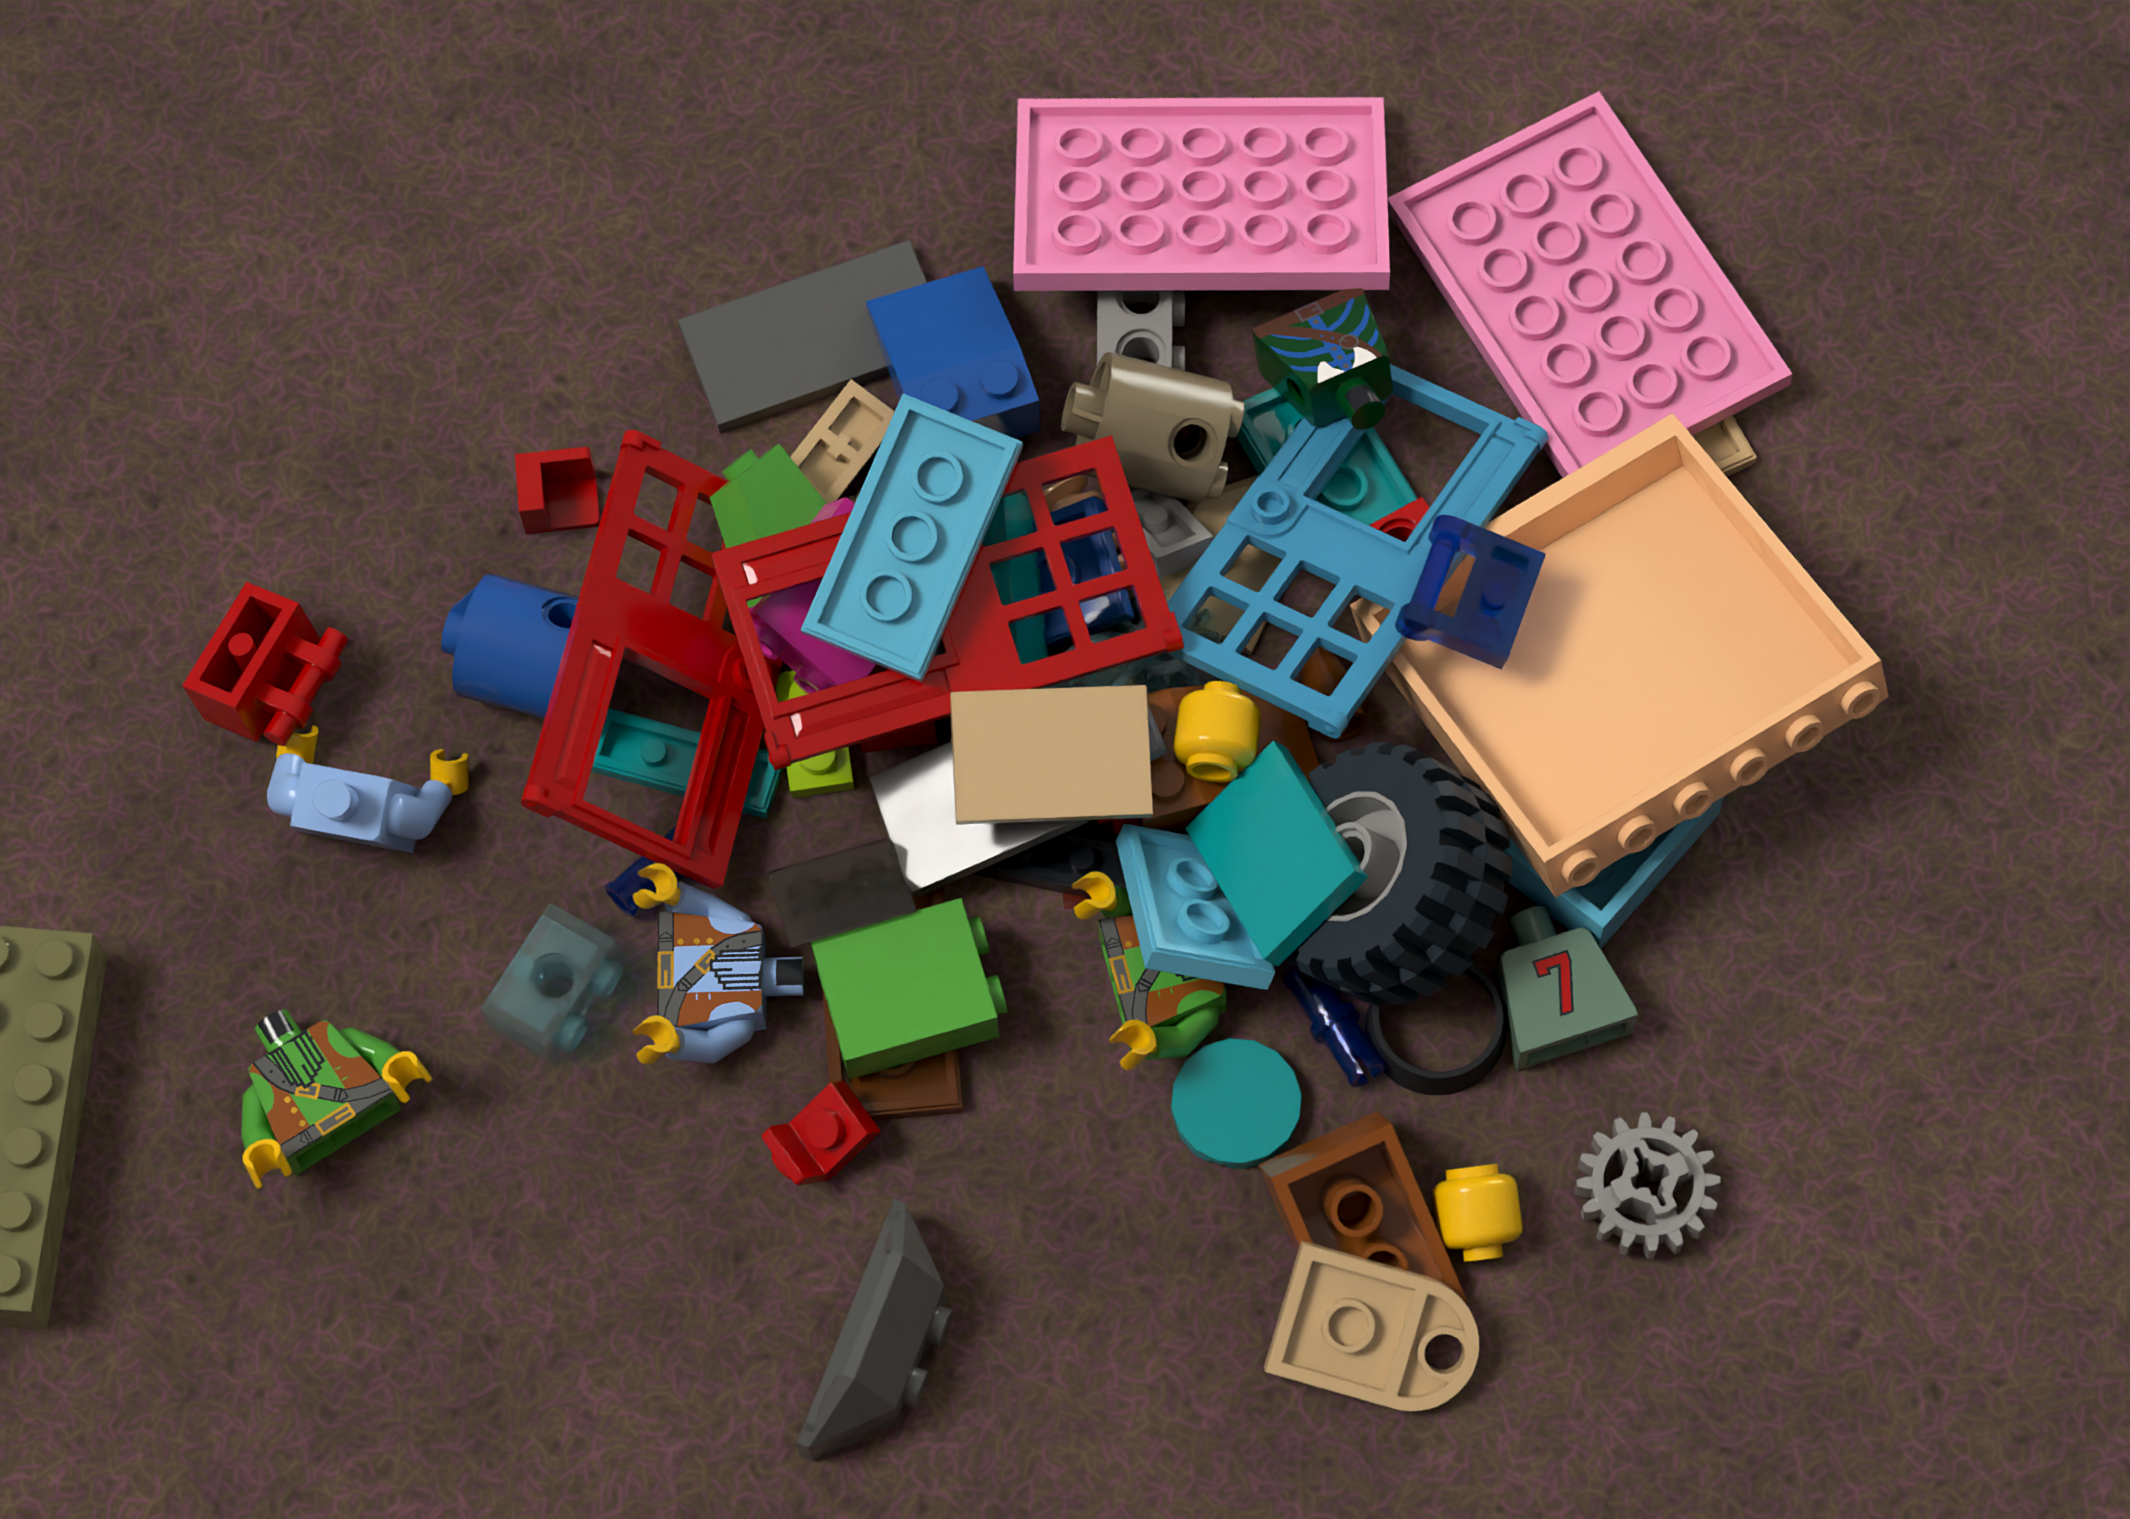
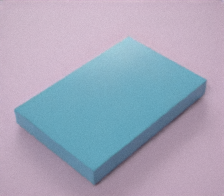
[1116,824,1275,990]

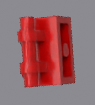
[182,582,349,746]

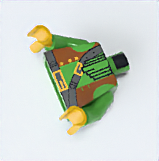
[1072,871,1227,1071]
[241,1009,432,1189]

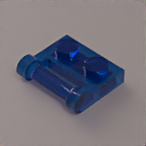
[1395,515,1546,670]

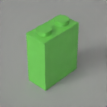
[811,898,1007,1080]

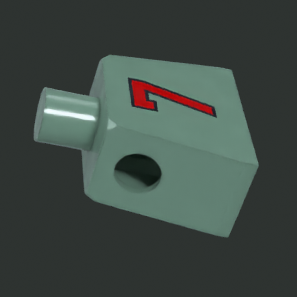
[1497,906,1638,1071]

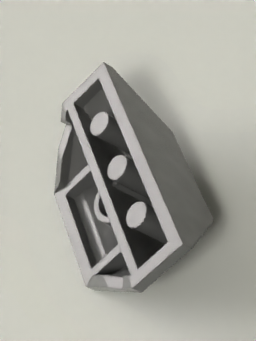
[796,1198,953,1462]

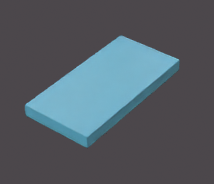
[801,394,1023,683]

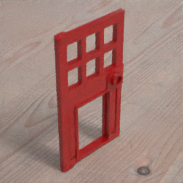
[520,430,783,890]
[711,435,1184,771]

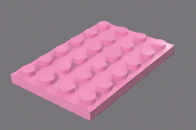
[1387,91,1792,478]
[1013,97,1390,291]

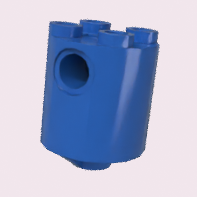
[441,573,621,719]

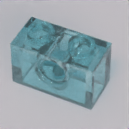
[480,903,623,1065]

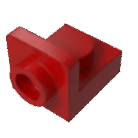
[761,1080,881,1186]

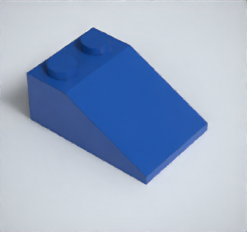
[866,266,1041,439]

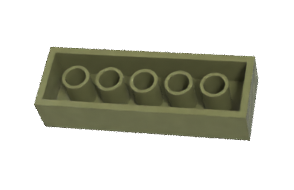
[0,926,107,1331]

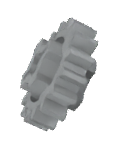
[1575,1112,1721,1259]

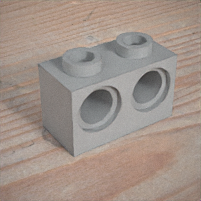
[1097,290,1185,371]

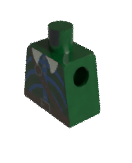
[1252,288,1393,430]

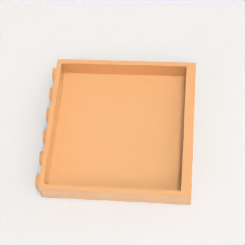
[1350,413,1889,898]

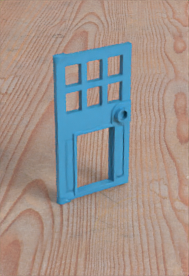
[1165,364,1549,738]

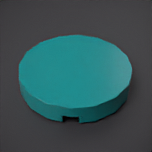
[1171,1038,1301,1169]

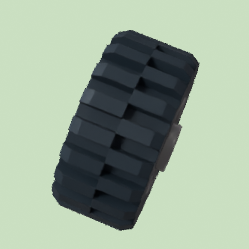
[1285,742,1512,1005]

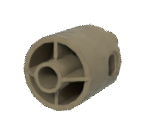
[1061,352,1244,504]

